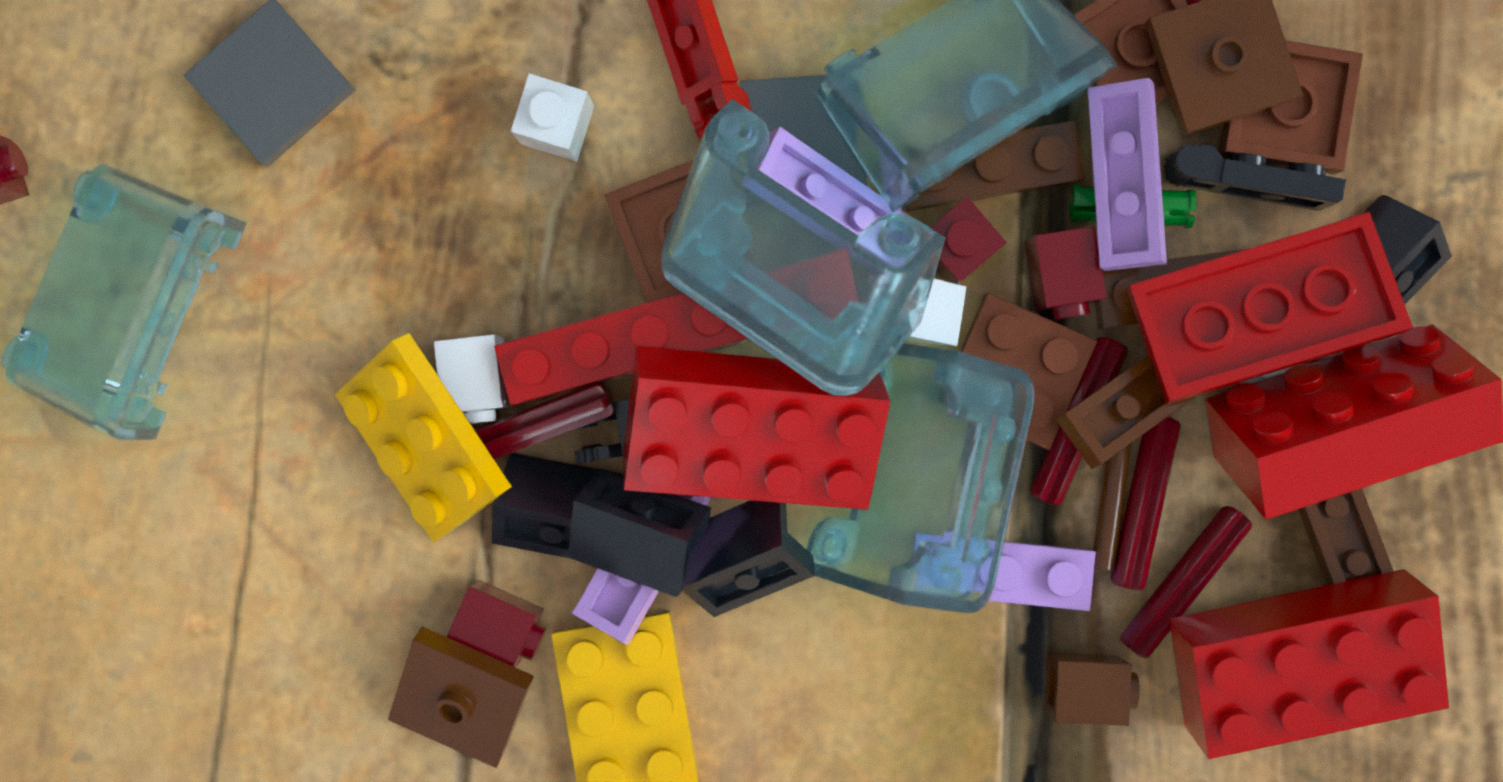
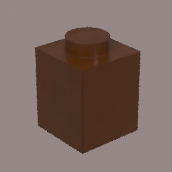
[1044,652,1140,726]

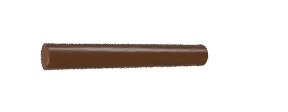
[1093,443,1132,571]

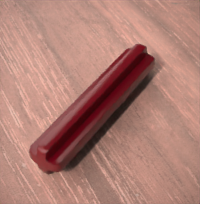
[1030,337,1128,506]
[474,382,615,460]
[1111,417,1181,590]
[1120,506,1252,659]

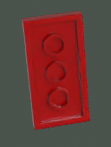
[1127,212,1413,404]

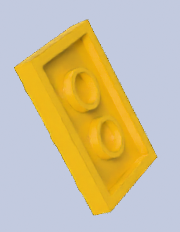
[335,333,512,543]
[551,611,700,782]

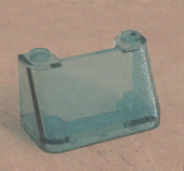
[815,0,1118,214]
[662,99,945,396]
[2,164,247,440]
[806,336,1035,613]

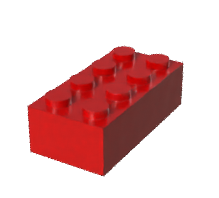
[1205,324,1503,520]
[622,345,891,510]
[1169,569,1449,760]

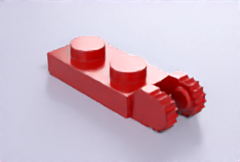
[647,0,754,147]

